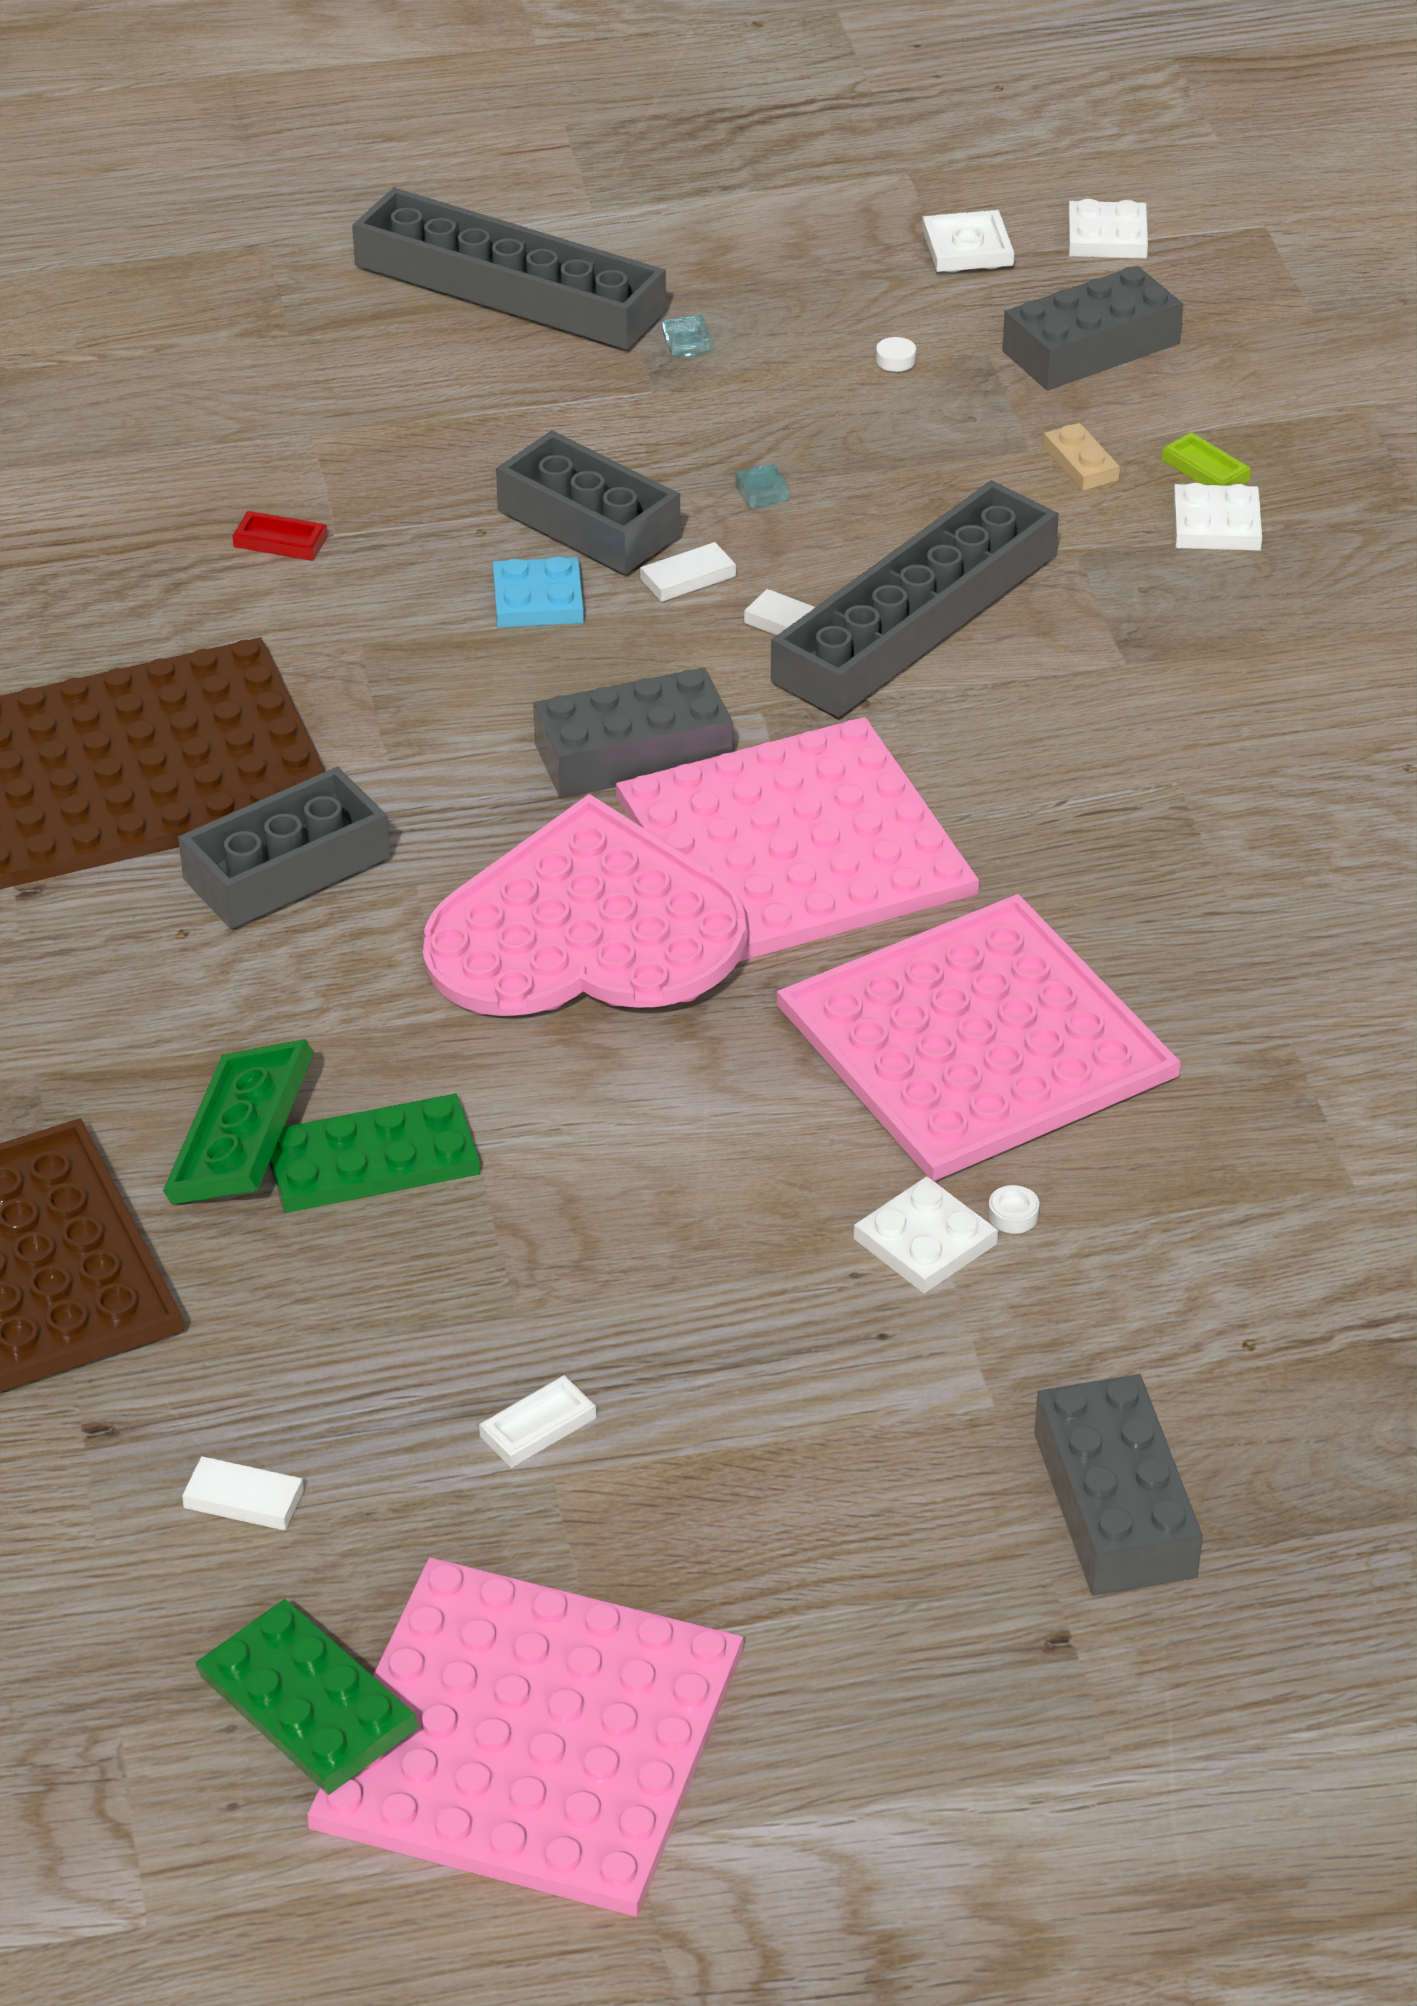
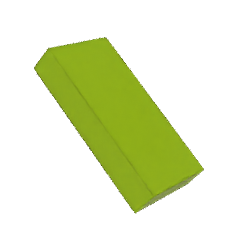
[1161,432,1251,486]

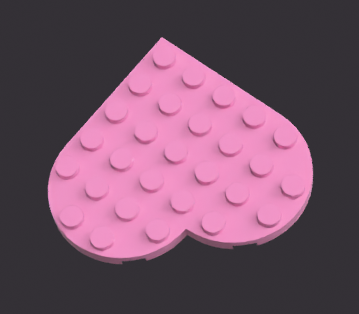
[422,794,747,1016]

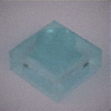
[663,315,711,356]
[736,464,789,509]

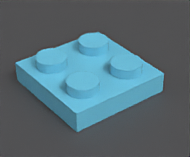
[493,556,584,628]

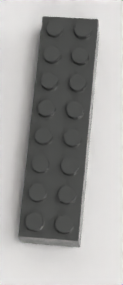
[352,187,666,350]
[771,480,1059,718]

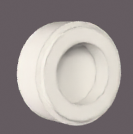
[876,337,916,372]
[988,1185,1039,1234]

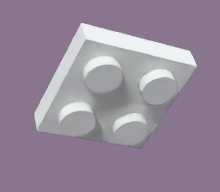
[1068,199,1148,258]
[922,210,1014,273]
[1173,483,1262,551]
[854,1177,998,1294]

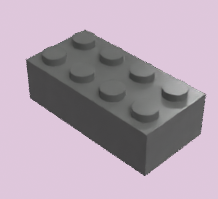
[1002,265,1183,391]
[496,430,680,575]
[533,667,733,799]
[178,767,390,929]
[1034,1374,1203,1596]

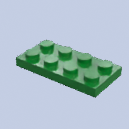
[163,1039,314,1205]
[269,1093,480,1213]
[195,1599,419,1795]

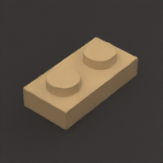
[1043,423,1120,491]

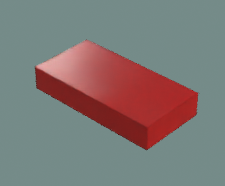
[232,511,328,561]

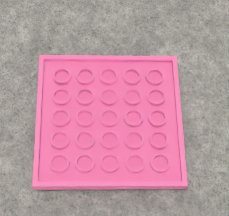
[616,717,979,962]
[777,894,1181,1181]
[307,1557,743,1917]

